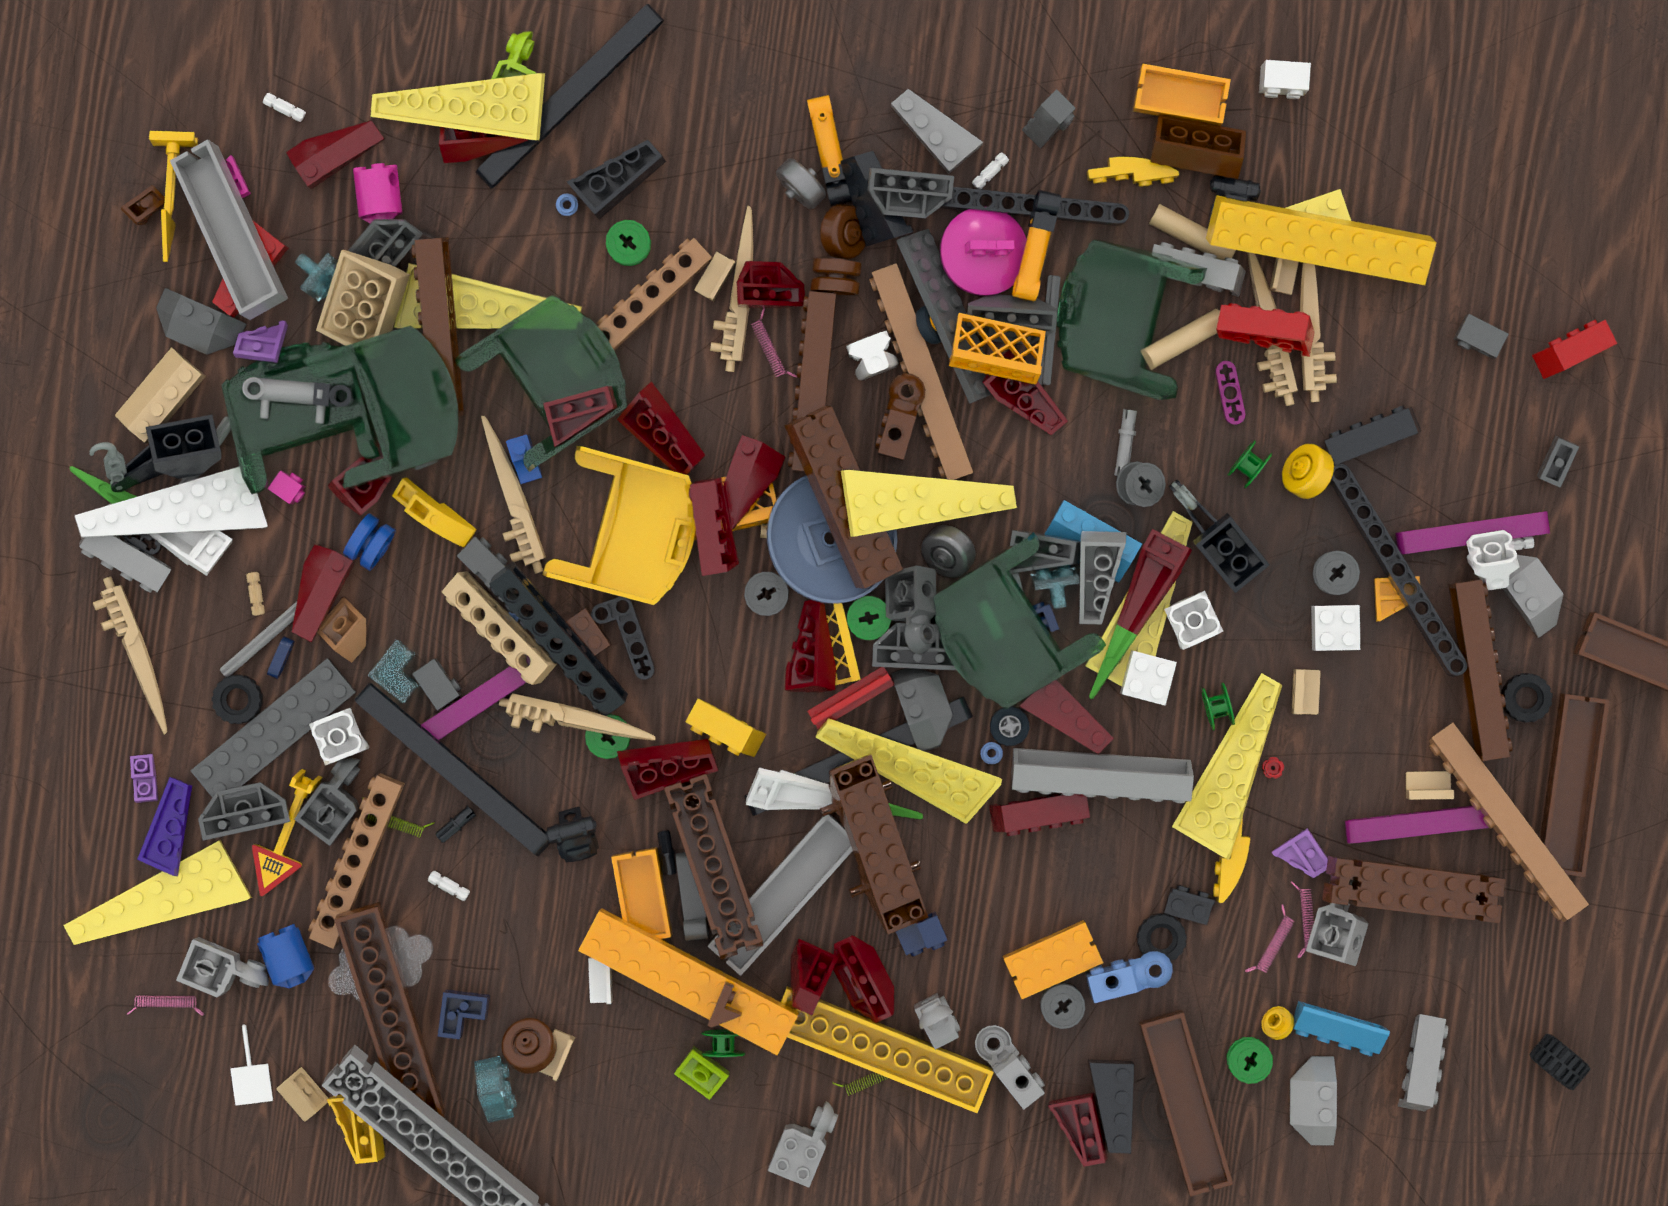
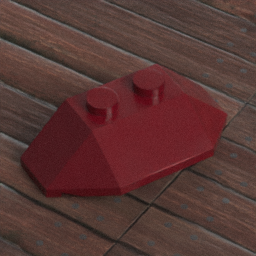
[736,261,805,308]
[833,935,894,1023]

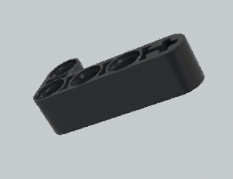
[591,597,655,680]

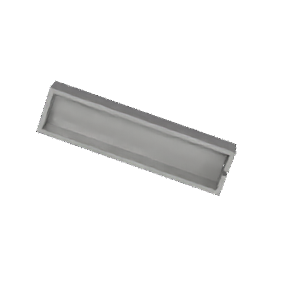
[170,139,288,320]
[1011,748,1194,803]
[708,814,853,976]

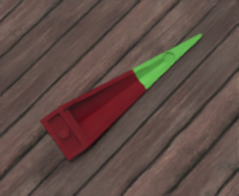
[1089,529,1192,699]

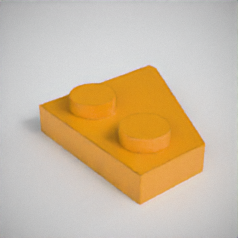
[1374,576,1420,622]

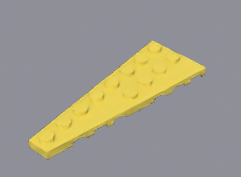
[371,73,545,140]
[394,263,582,329]
[841,470,1017,537]
[1085,511,1193,686]
[1172,673,1282,860]
[816,718,1002,824]
[63,840,252,945]

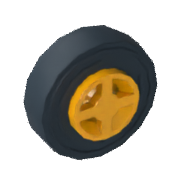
[916,306,942,344]

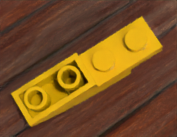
[1087,157,1179,187]
[392,477,477,548]
[1213,817,1250,903]

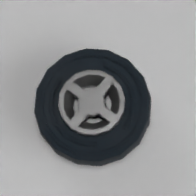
[990,706,1030,746]

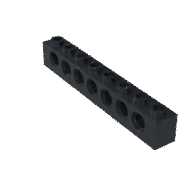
[489,561,628,716]

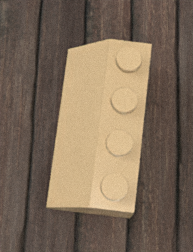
[115,347,206,444]

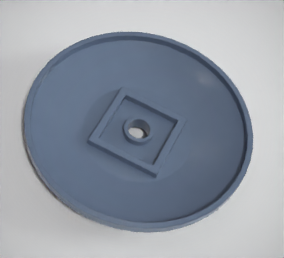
[767,476,897,604]

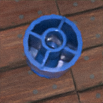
[257,924,315,988]

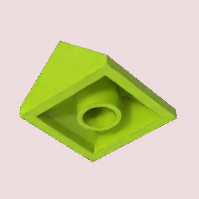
[674,1046,730,1100]

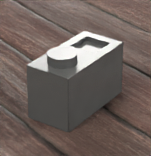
[1453,314,1509,359]
[1537,435,1579,488]
[412,658,462,711]

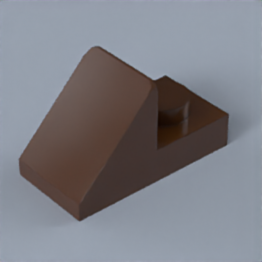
[121,185,165,225]
[708,981,742,1028]

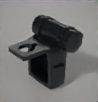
[1209,175,1261,221]
[546,807,599,863]

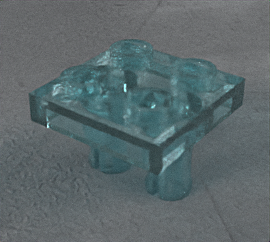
[295,253,338,301]
[1031,565,1080,608]

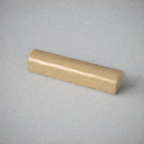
[1149,204,1236,261]
[1141,309,1220,370]

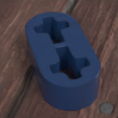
[267,636,295,679]

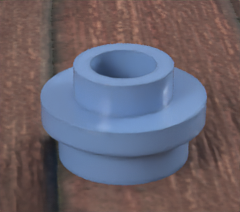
[556,193,578,216]
[980,742,1003,764]

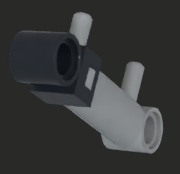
[242,377,354,424]

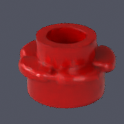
[1262,757,1284,779]

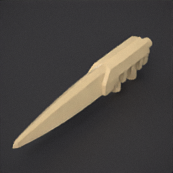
[710,206,753,372]
[1247,252,1298,406]
[1300,263,1337,402]
[481,416,546,574]
[93,577,167,735]
[499,694,655,740]

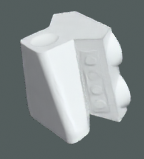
[846,331,899,381]
[1466,530,1520,590]
[1164,591,1223,650]
[309,708,369,766]

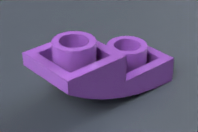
[130,754,158,803]

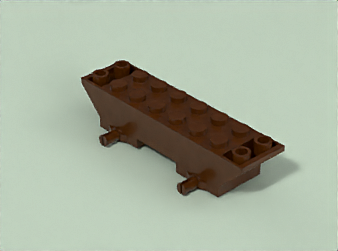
[820,754,928,935]

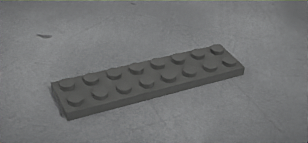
[896,229,991,403]
[191,658,356,798]

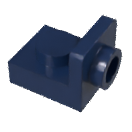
[1028,602,1059,632]

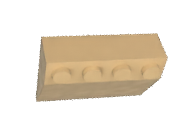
[316,250,410,359]

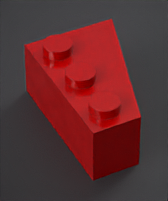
[1532,319,1617,379]

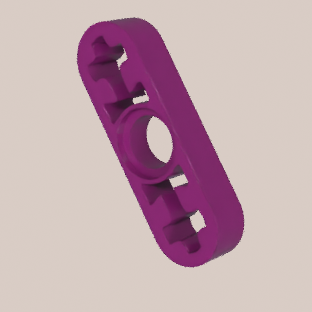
[1215,361,1245,425]

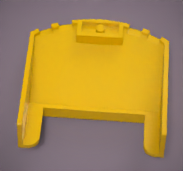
[542,446,696,605]

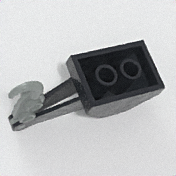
[89,415,222,492]
[1169,480,1270,593]

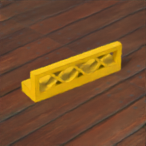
[826,603,861,685]

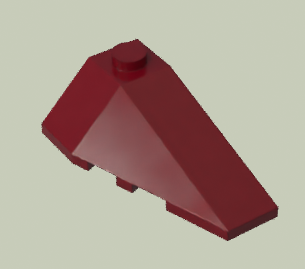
[439,127,528,163]
[292,544,354,643]
[785,600,836,693]

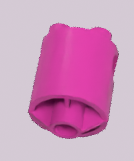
[353,163,403,223]

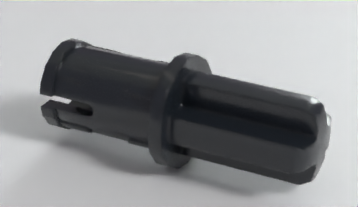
[435,805,477,843]
[657,830,677,875]

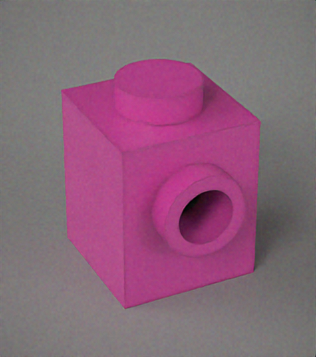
[268,471,306,505]

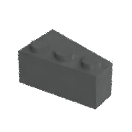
[1022,89,1076,149]
[1005,530,1081,574]
[457,537,518,602]

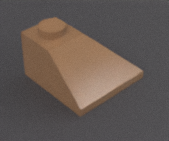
[317,597,366,663]

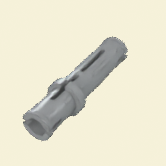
[1114,409,1137,476]

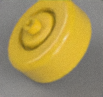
[1282,444,1334,499]

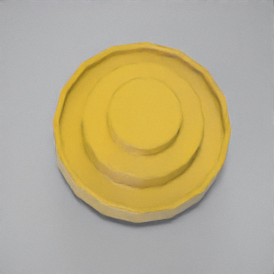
[1262,1006,1294,1040]

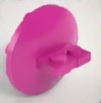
[940,209,1027,296]

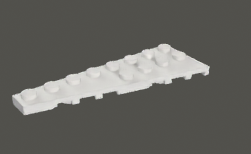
[74,464,268,538]

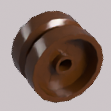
[811,258,861,296]

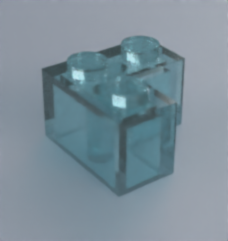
[368,640,419,703]
[474,1056,517,1123]

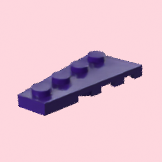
[137,777,192,876]

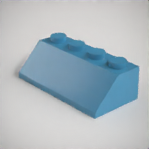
[1044,500,1142,583]
[1293,1001,1390,1056]

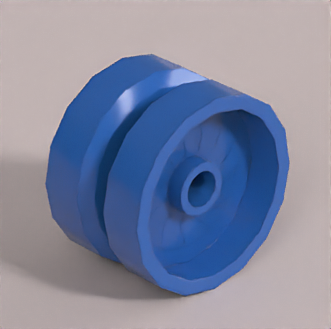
[343,513,396,571]

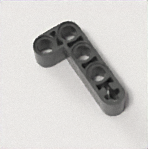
[676,852,709,941]

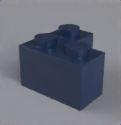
[896,911,947,957]
[438,989,490,1039]

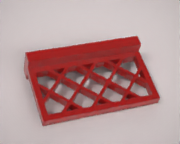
[807,667,894,730]

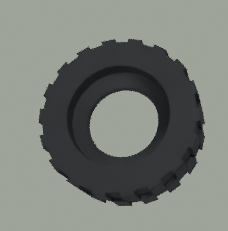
[1502,673,1553,723]
[212,675,263,724]
[1136,913,1187,961]

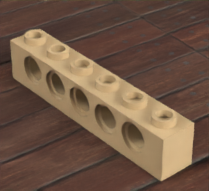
[442,571,557,685]

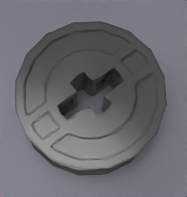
[1116,461,1166,507]
[1313,551,1360,595]
[744,572,789,616]
[1040,982,1085,1029]

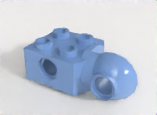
[1085,951,1173,1003]

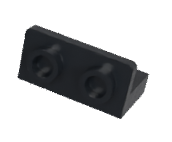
[1163,885,1215,925]

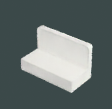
[588,958,613,1004]

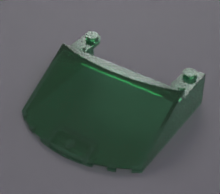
[1057,240,1207,400]
[454,295,627,472]
[303,325,459,490]
[221,342,380,494]
[934,532,1106,709]

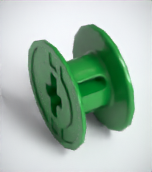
[606,220,651,266]
[1227,440,1272,489]
[847,596,891,640]
[1201,683,1235,731]
[585,714,631,759]
[701,1029,746,1057]
[1226,1037,1273,1084]

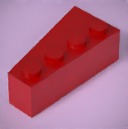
[212,220,289,318]
[1216,303,1315,357]

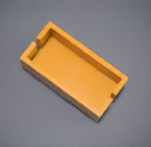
[1133,64,1231,126]
[611,847,673,939]
[1003,920,1103,999]

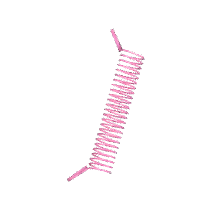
[751,308,797,378]
[1291,881,1314,958]
[1245,905,1294,973]
[127,995,204,1016]

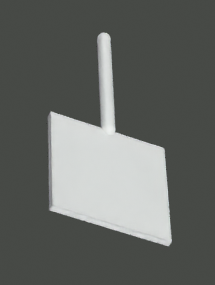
[231,1024,273,1105]

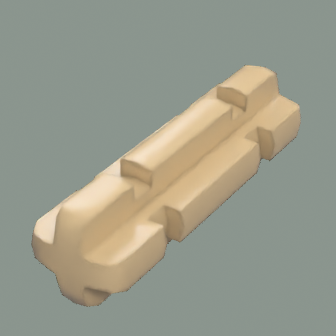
[246,572,265,616]

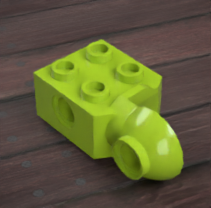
[491,31,536,79]

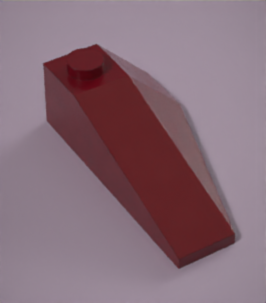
[286,120,384,189]
[982,350,1068,435]
[723,435,786,530]
[327,438,401,516]

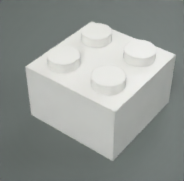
[1259,60,1311,99]
[1311,605,1360,651]
[1120,650,1177,705]

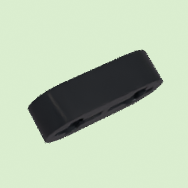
[122,534,163,555]

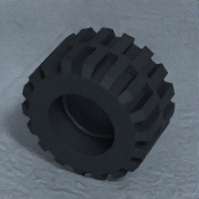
[1529,1034,1591,1090]

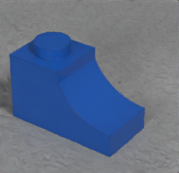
[506,434,543,484]

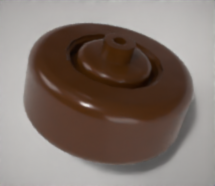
[820,205,866,259]
[501,1018,557,1074]

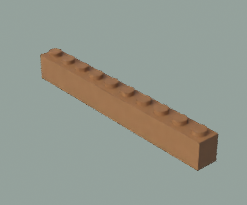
[869,263,973,480]
[1429,723,1589,922]

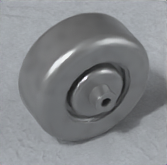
[776,158,826,209]
[921,525,976,578]

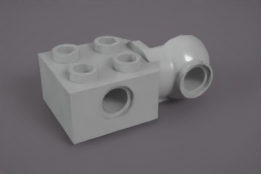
[1306,880,1368,966]
[176,937,269,997]
[914,993,961,1050]
[975,1025,1045,1110]
[768,1101,838,1187]

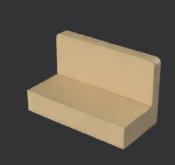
[694,252,736,302]
[1270,257,1299,295]
[1291,669,1320,715]
[1406,771,1454,800]
[539,1029,575,1081]
[277,1067,328,1122]

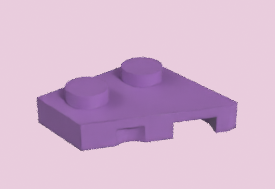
[233,321,288,363]
[1272,828,1328,878]

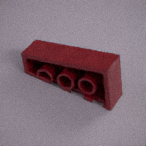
[617,381,705,475]
[689,477,739,576]
[1019,675,1114,754]
[617,739,718,800]
[989,794,1090,836]

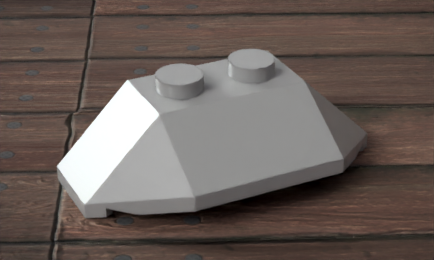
[1502,555,1563,638]
[1290,1056,1337,1145]

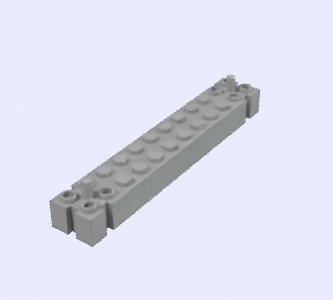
[322,1045,550,1206]

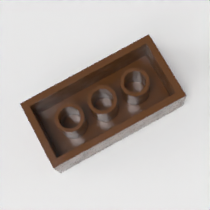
[1150,114,1246,179]

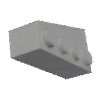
[891,89,983,174]
[1147,242,1246,297]
[1079,531,1127,624]
[79,535,171,593]
[1398,1014,1448,1111]

